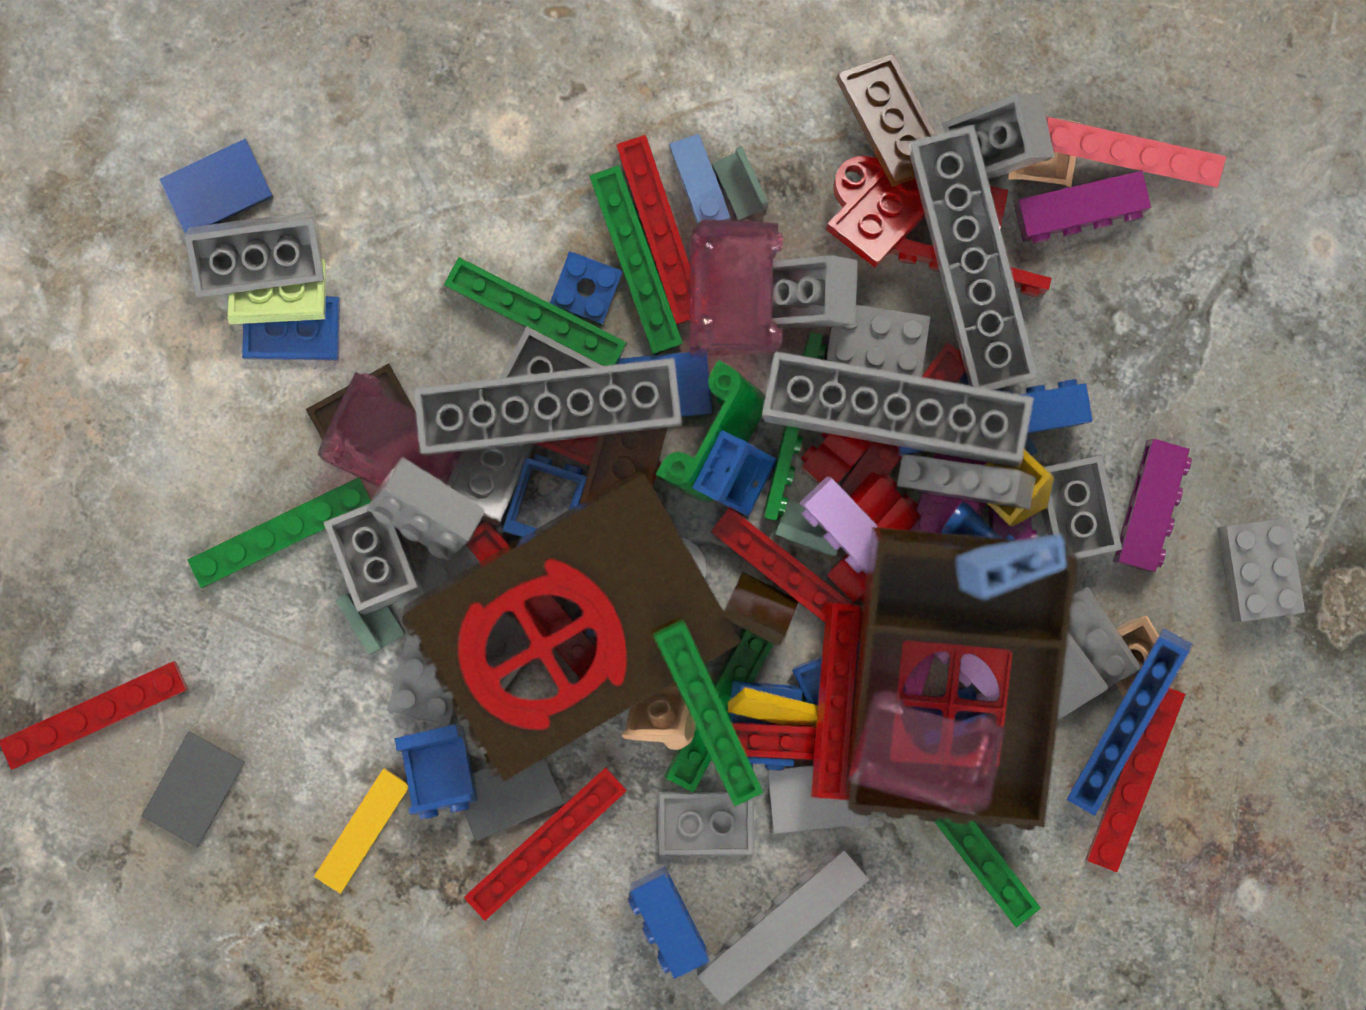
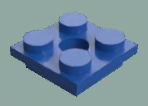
[550,251,623,325]

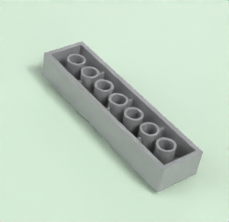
[907,125,1038,390]
[762,352,1033,468]
[413,358,682,456]

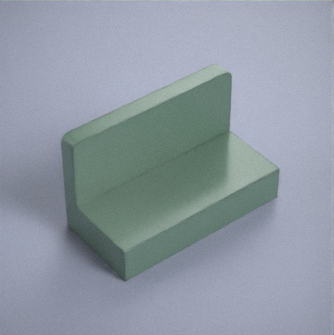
[712,146,768,222]
[774,500,838,557]
[336,593,405,655]

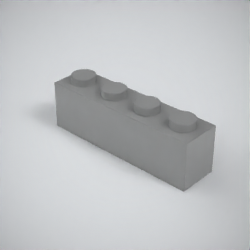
[897,454,1036,510]

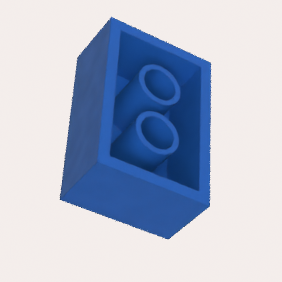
[627,866,709,979]

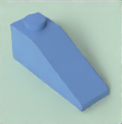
[669,134,730,233]
[956,534,1066,599]

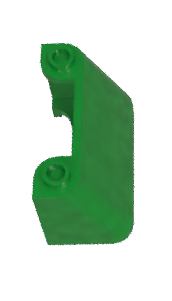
[656,360,766,502]

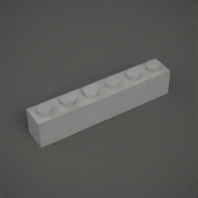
[697,847,869,1006]

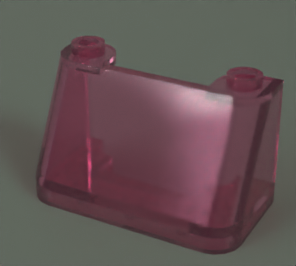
[689,219,783,356]
[318,372,461,487]
[849,691,1005,813]

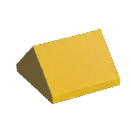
[984,449,1054,526]

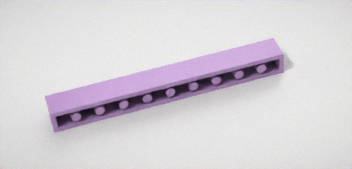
[799,477,999,701]

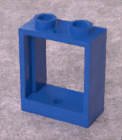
[692,430,777,516]
[503,454,587,537]

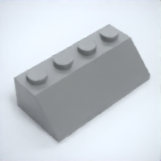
[184,211,324,298]

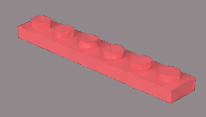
[1046,116,1226,188]

